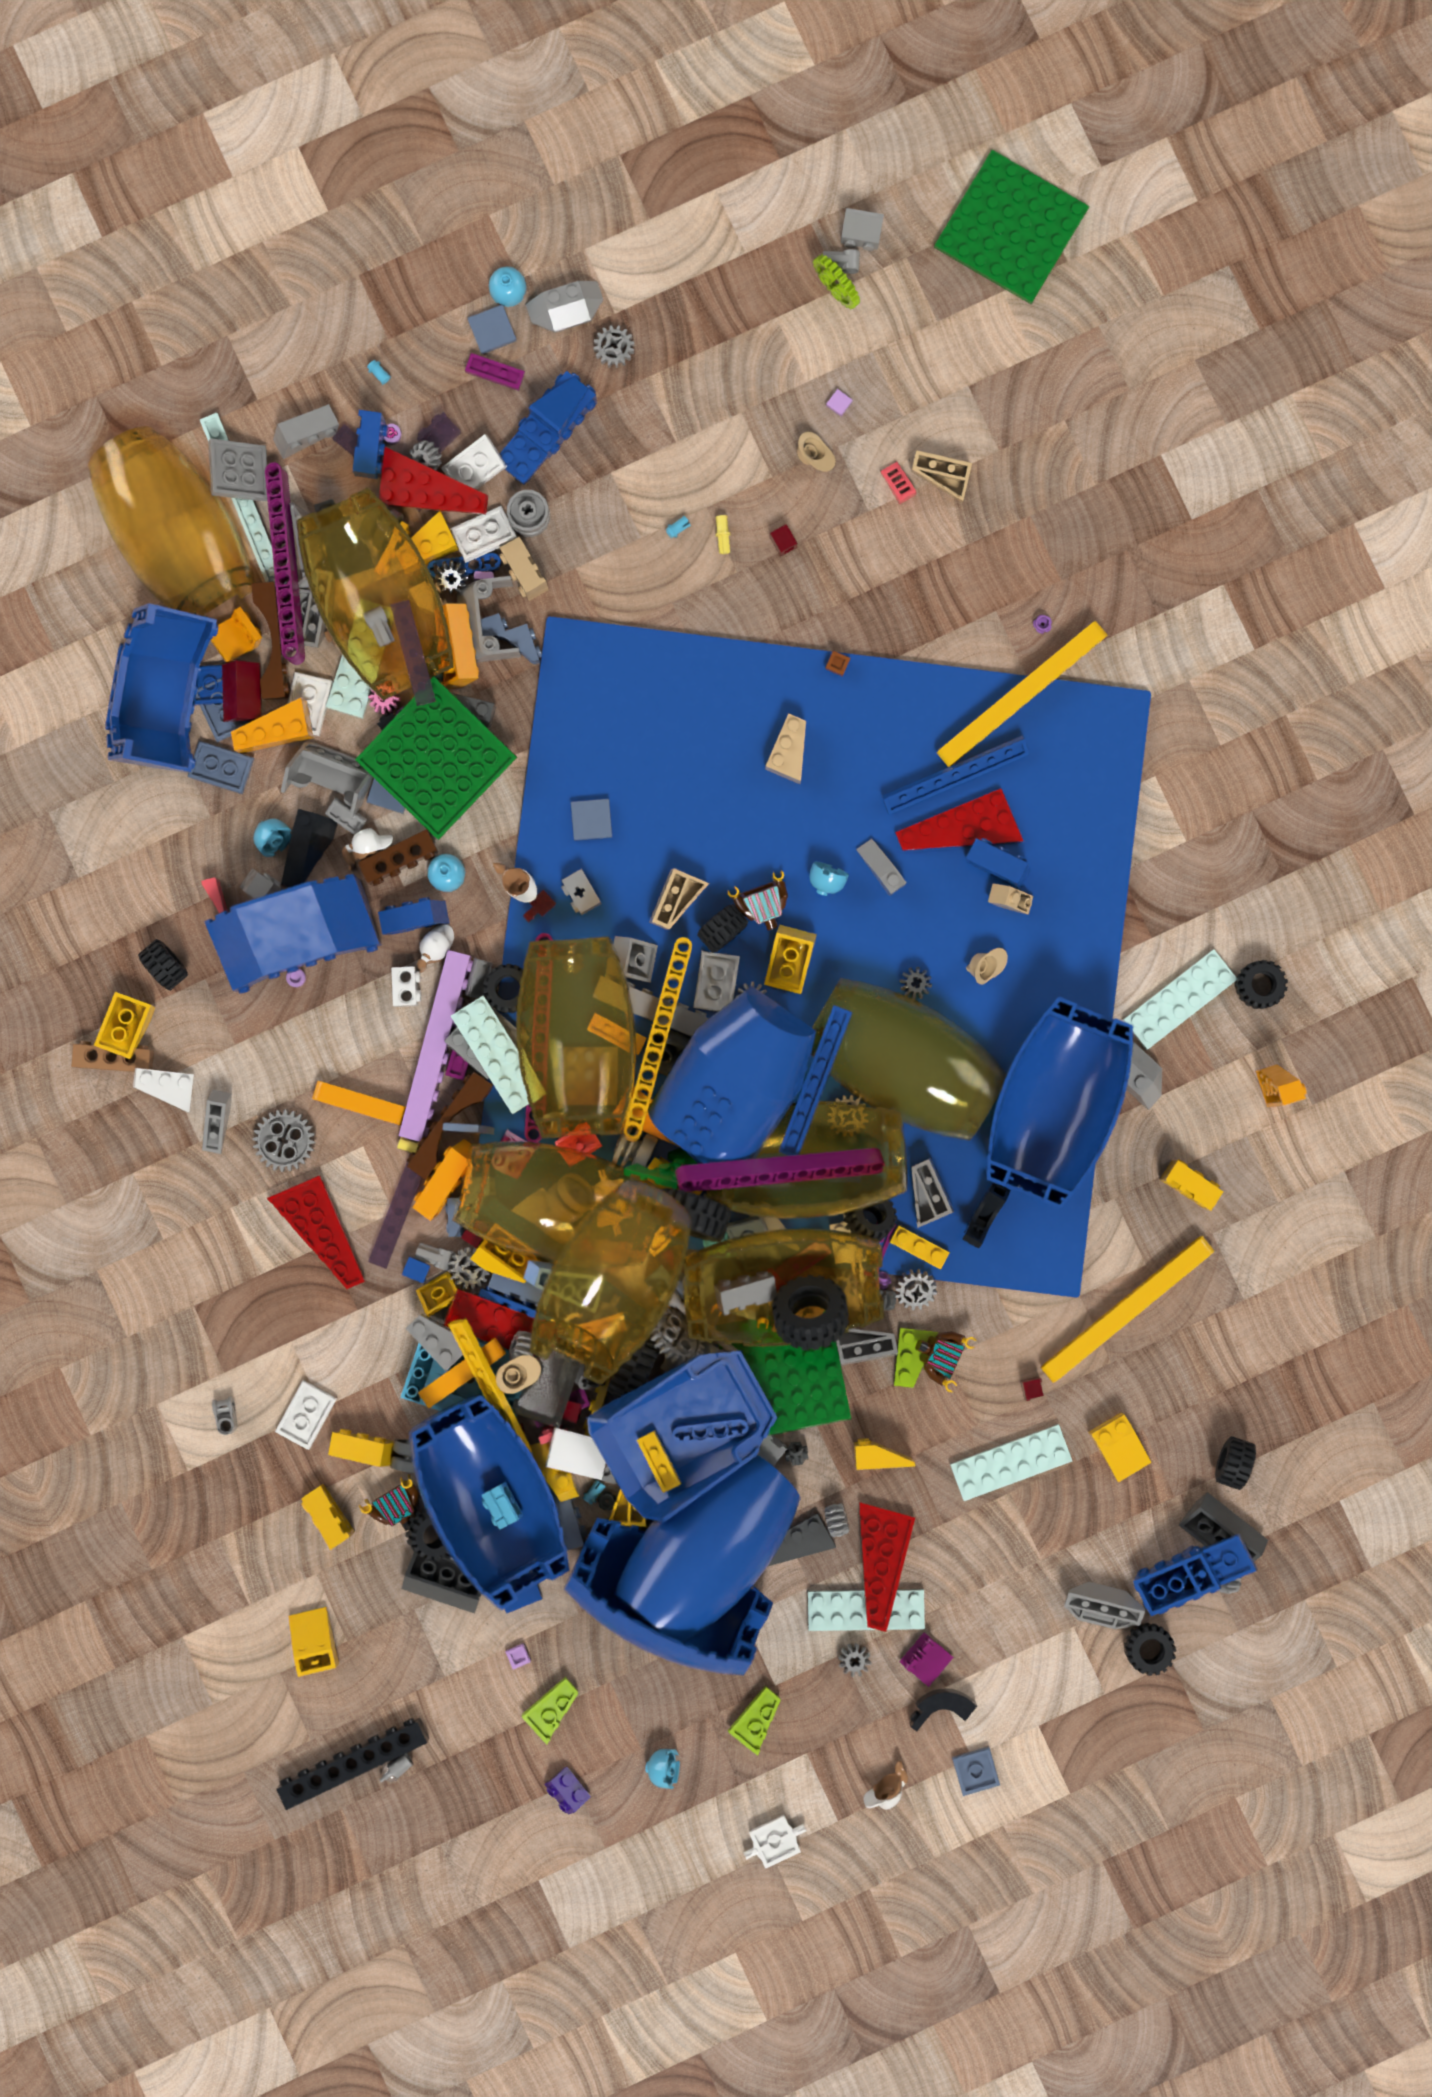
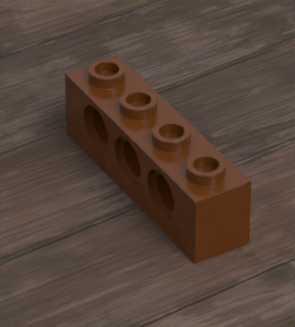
[358,829,438,886]

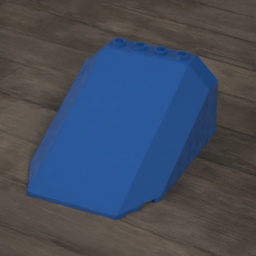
[587,1351,777,1522]

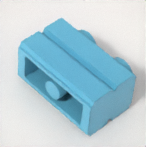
[481,1482,523,1530]

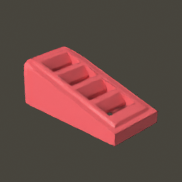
[880,462,917,504]
[201,877,228,913]

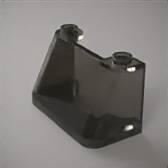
[512,1340,584,1429]

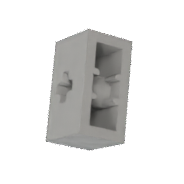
[561,869,601,915]

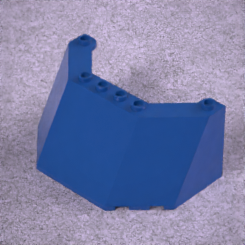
[105,603,218,773]
[205,874,382,994]

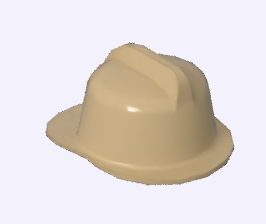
[797,432,836,471]
[966,948,1008,984]
[496,1355,541,1394]

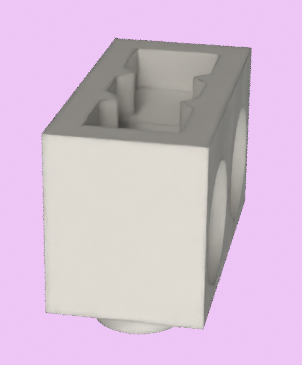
[391,966,421,1007]

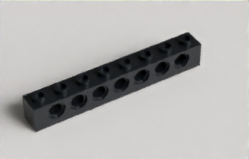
[276,1718,429,1810]

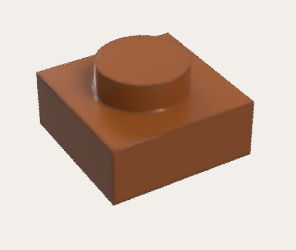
[825,651,851,677]

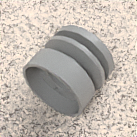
[612,1127,658,1167]

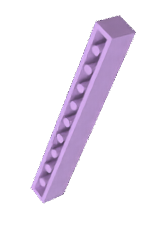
[399,950,473,1141]

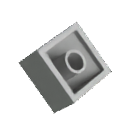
[841,208,884,251]
[608,936,658,983]

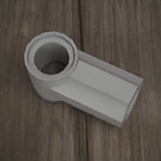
[823,249,860,274]
[363,606,395,647]
[415,1243,456,1271]

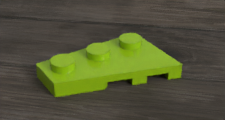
[894,1328,938,1388]
[521,1676,579,1745]
[728,1686,781,1756]

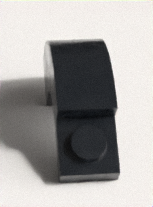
[962,1182,1011,1249]
[909,1688,977,1732]

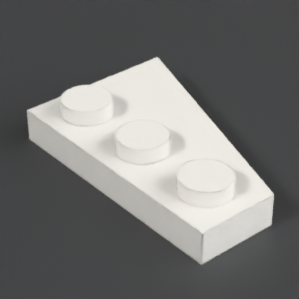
[133,1068,194,1113]

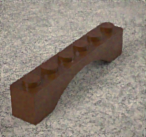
[251,581,290,700]
[406,1072,494,1180]

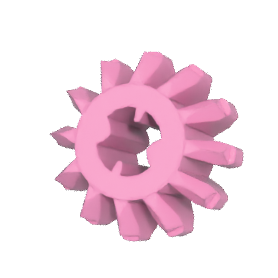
[368,682,401,715]

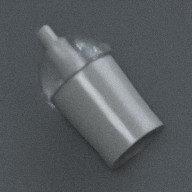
[379,1753,414,1783]

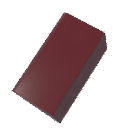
[222,660,262,722]

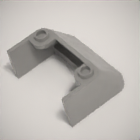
[457,576,521,663]
[281,742,373,819]

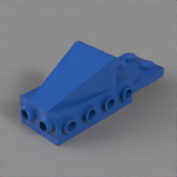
[500,370,597,486]
[1133,1534,1258,1616]

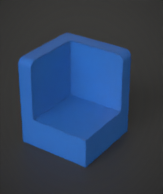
[402,1256,430,1283]

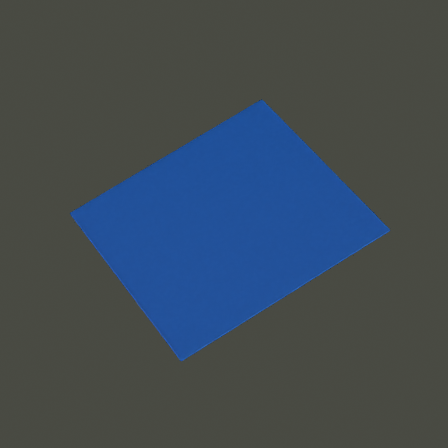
[470,617,1151,1298]

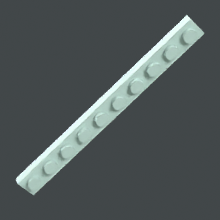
[200,413,287,584]

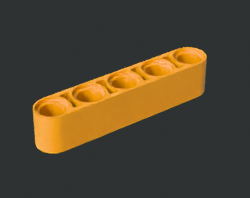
[312,1080,406,1125]
[418,1338,507,1409]

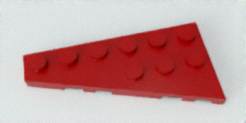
[378,447,488,515]
[895,789,1023,851]
[267,1175,365,1289]
[859,1502,915,1632]

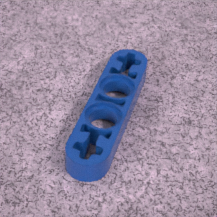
[427,553,501,579]
[672,1417,748,1443]

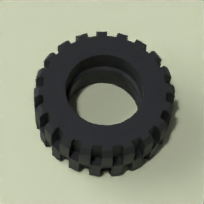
[652,1188,731,1242]
[772,1275,849,1350]
[607,1325,660,1398]

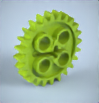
[813,254,861,310]

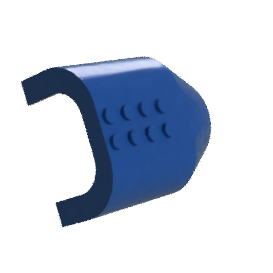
[648,986,816,1164]

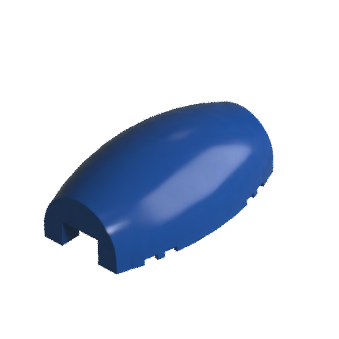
[987,997,1133,1209]
[408,1395,570,1610]
[613,1454,801,1644]
[564,1518,773,1676]

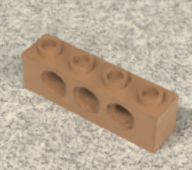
[71,1041,154,1072]

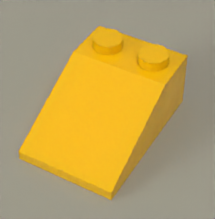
[764,925,817,994]
[94,992,155,1059]
[470,1223,543,1283]
[1088,1413,1151,1482]
[853,1438,915,1470]

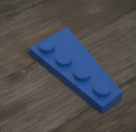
[478,1286,554,1324]

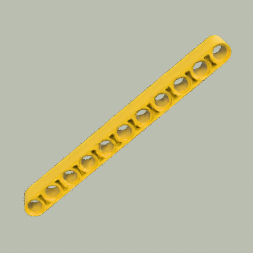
[937,620,1108,767]
[624,937,692,1142]
[1040,1235,1215,1383]

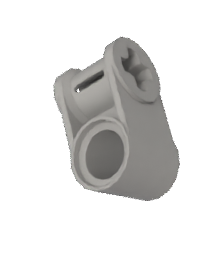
[212,1396,237,1435]

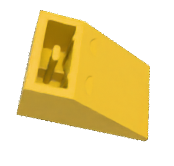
[288,1607,339,1677]

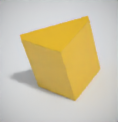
[416,1271,460,1317]

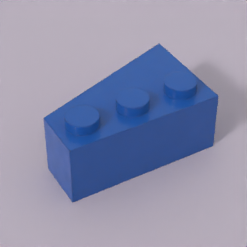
[353,410,389,480]
[966,838,1030,890]
[378,897,450,935]

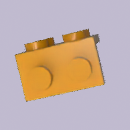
[211,607,262,663]

